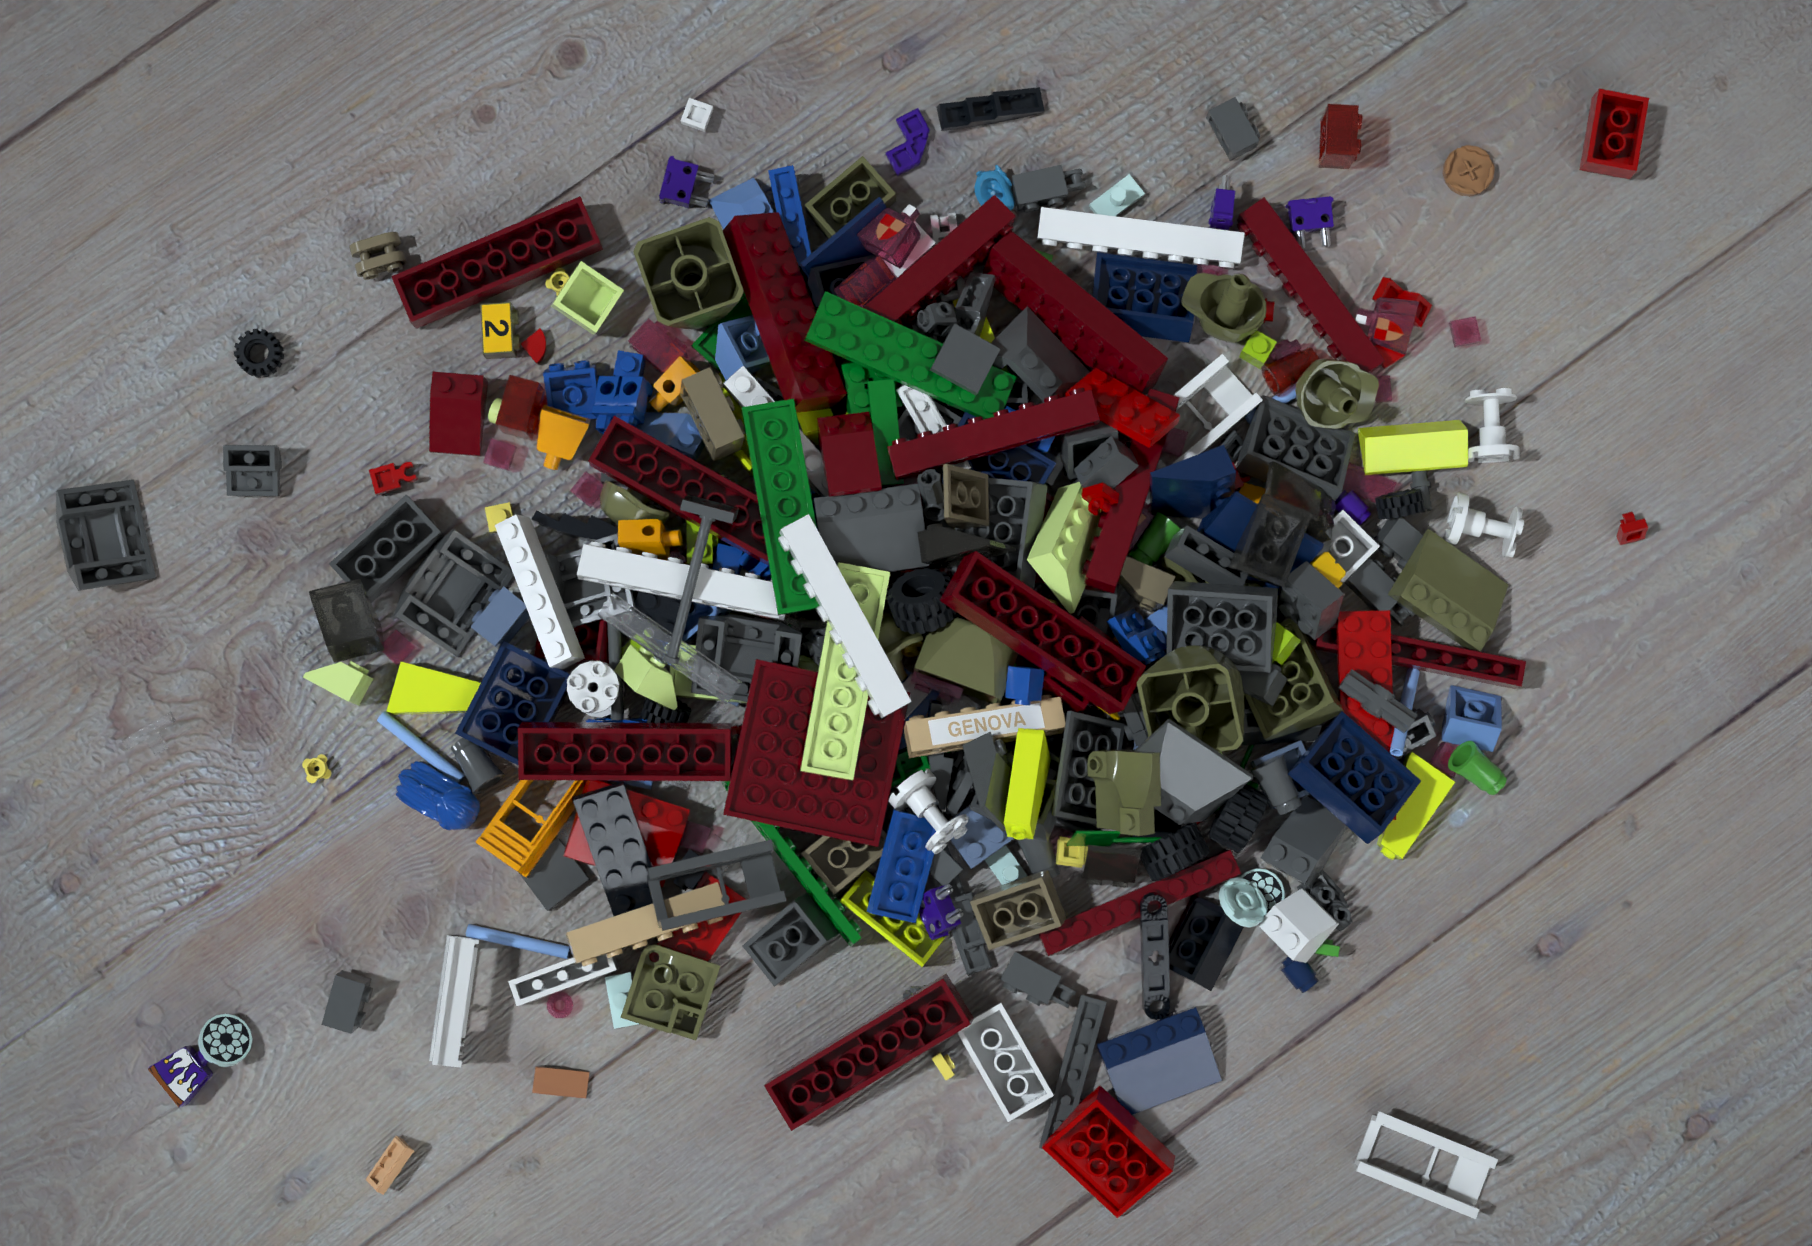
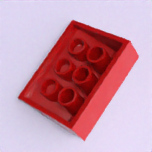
[563,780,690,887]
[1042,1085,1175,1218]

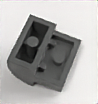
[223,445,282,496]

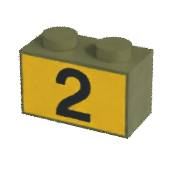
[480,302,521,359]

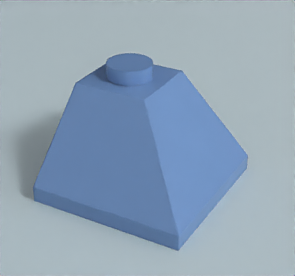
[709,178,774,229]
[715,315,771,380]

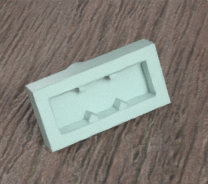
[1089,174,1145,217]
[984,845,1028,885]
[605,972,639,1029]

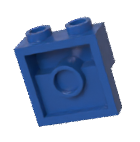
[543,360,598,419]
[1107,608,1167,665]

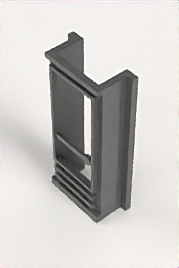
[647,839,786,931]

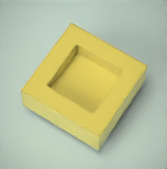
[485,502,514,534]
[1056,836,1085,868]
[931,1052,956,1080]

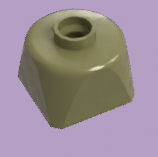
[633,217,744,329]
[914,616,1018,704]
[1137,645,1244,752]

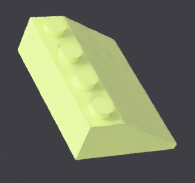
[1027,482,1102,614]

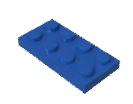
[866,810,936,923]

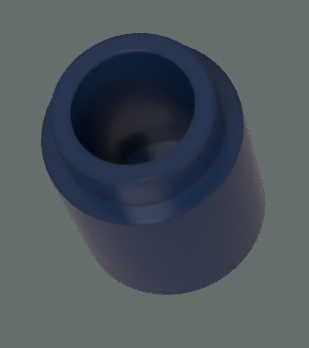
[1281,956,1319,993]

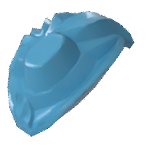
[974,165,1014,211]

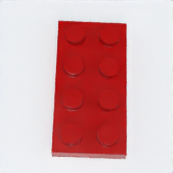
[1065,368,1181,448]
[650,872,746,962]

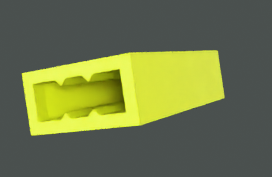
[386,662,481,715]
[1004,728,1051,840]
[1377,752,1455,860]

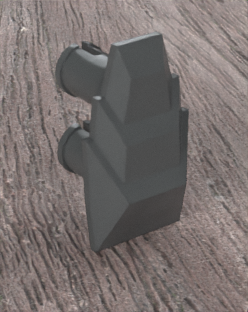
[1297,870,1353,932]

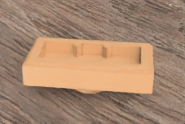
[365,1136,414,1195]

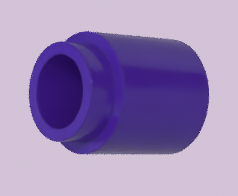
[1333,490,1372,525]

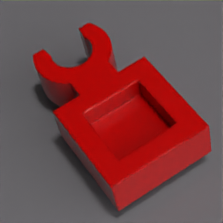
[369,462,418,496]

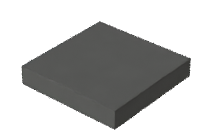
[930,324,1000,396]
[519,838,590,911]

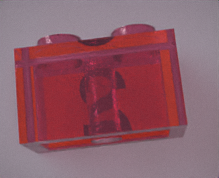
[834,255,896,308]
[628,318,688,375]

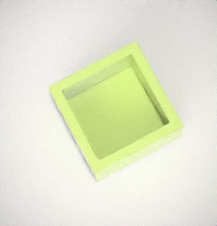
[551,261,624,335]

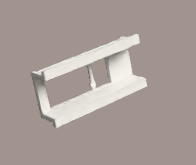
[1130,354,1263,470]
[429,935,479,1068]
[1354,1111,1498,1219]

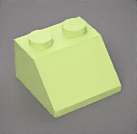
[614,644,677,710]
[303,661,373,706]

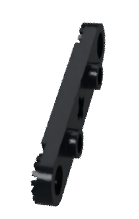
[1140,892,1170,1020]

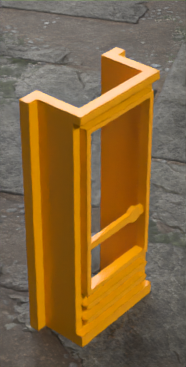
[476,780,587,878]

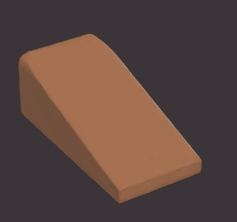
[532,1066,590,1099]

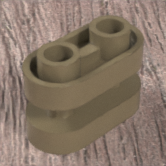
[349,232,407,280]

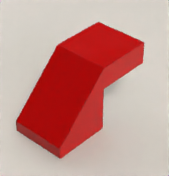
[1372,277,1432,328]

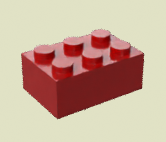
[1579,89,1649,179]

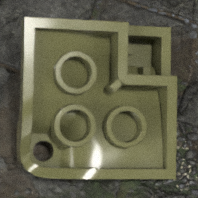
[1087,750,1161,836]
[620,944,721,1041]

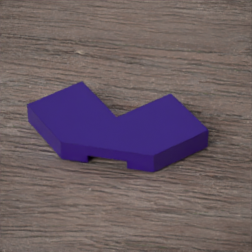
[885,108,930,177]

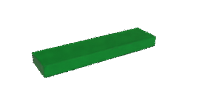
[867,379,904,486]

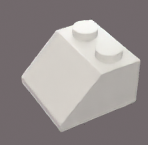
[1258,888,1339,963]

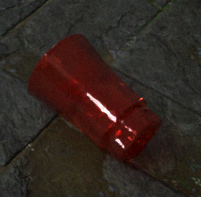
[1261,347,1319,397]

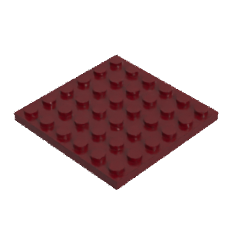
[723,659,911,847]

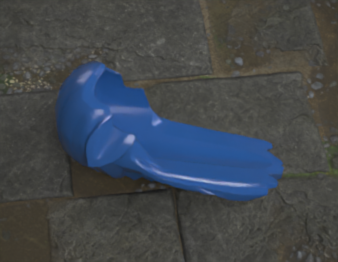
[396,761,480,830]

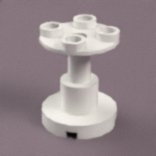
[1465,388,1520,463]
[1444,492,1524,557]
[567,661,625,718]
[889,769,969,854]

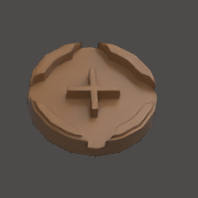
[1443,145,1495,197]

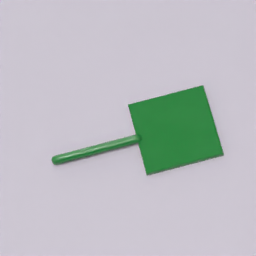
[1067,831,1162,846]

